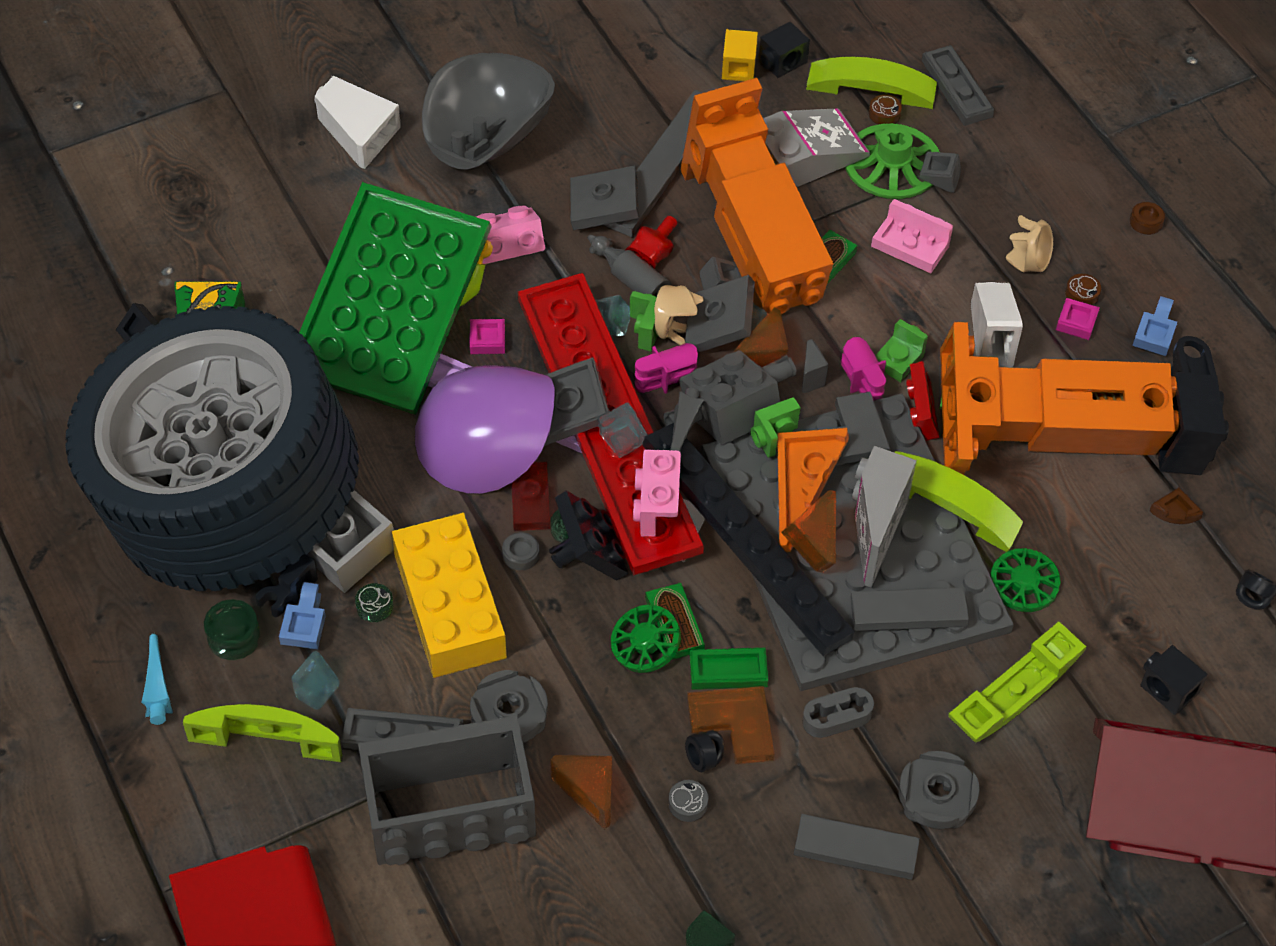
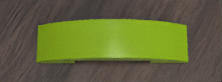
[806,57,937,109]
[894,451,1023,552]
[948,622,1087,743]
[183,704,343,762]

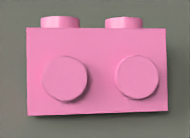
[871,199,953,273]
[476,206,545,264]
[633,450,681,537]

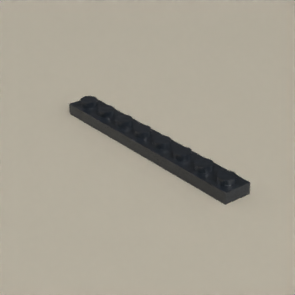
[642,423,855,656]

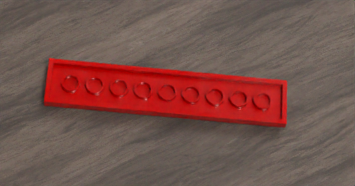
[518,273,704,576]

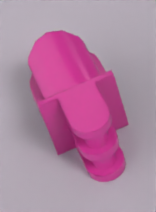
[841,337,886,401]
[634,343,698,394]

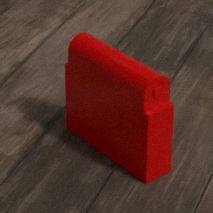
[169,845,337,946]

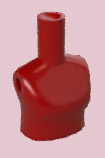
[625,216,677,269]

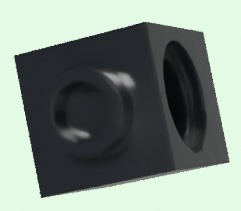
[758,22,810,78]
[1140,645,1208,715]

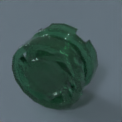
[203,599,261,660]

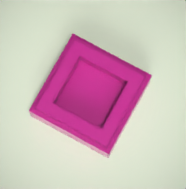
[1056,298,1100,340]
[470,319,505,354]

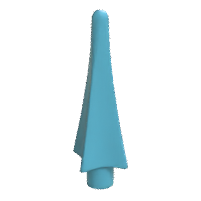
[141,634,173,725]

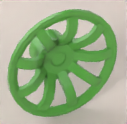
[845,123,939,199]

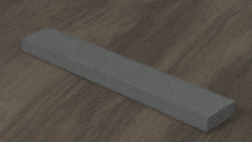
[604,90,703,237]

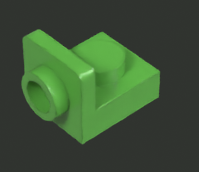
[630,291,658,352]
[875,319,928,383]
[751,397,800,458]

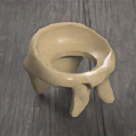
[1006,215,1053,272]
[654,285,704,345]

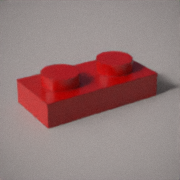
[906,361,940,441]

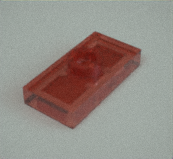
[512,462,550,531]

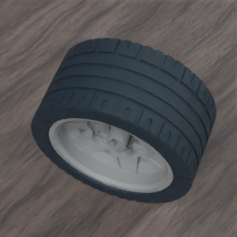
[65,306,359,591]

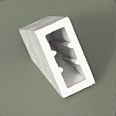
[315,76,401,169]
[971,282,1023,368]

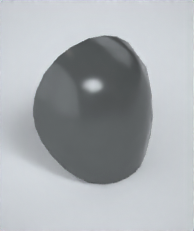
[422,53,555,169]

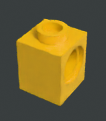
[722,29,758,81]

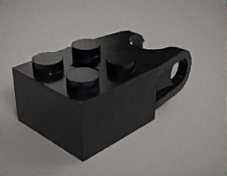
[1157,336,1229,475]

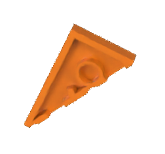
[777,428,849,552]

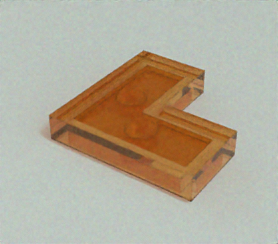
[687,686,775,764]

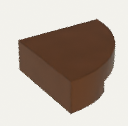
[1150,487,1203,524]

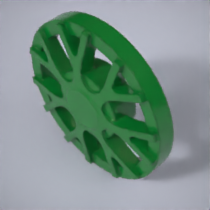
[990,548,1061,612]
[611,605,681,673]

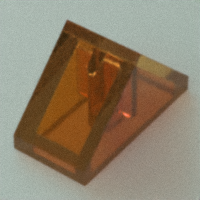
[734,307,789,367]
[781,490,836,573]
[550,755,612,830]

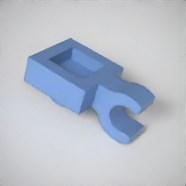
[1133,296,1177,356]
[279,582,326,649]

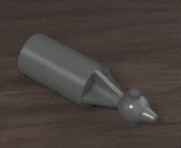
[587,234,671,297]

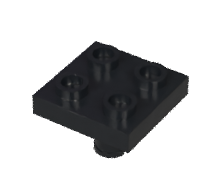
[549,490,628,581]

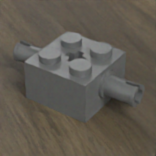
[663,350,796,445]

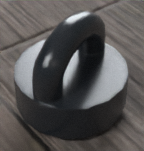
[1236,569,1276,610]
[685,730,725,773]

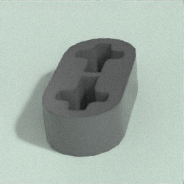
[802,687,874,738]

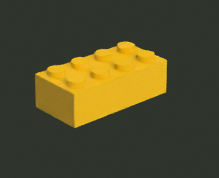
[392,513,507,678]

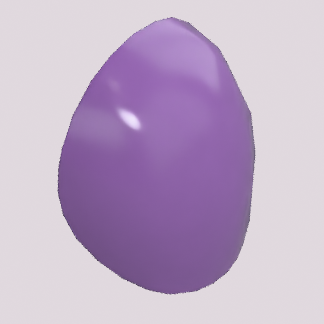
[415,365,555,494]

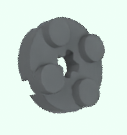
[470,670,548,743]
[898,751,979,829]

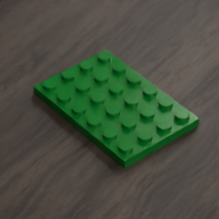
[299,182,492,415]

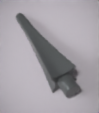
[670,388,704,451]

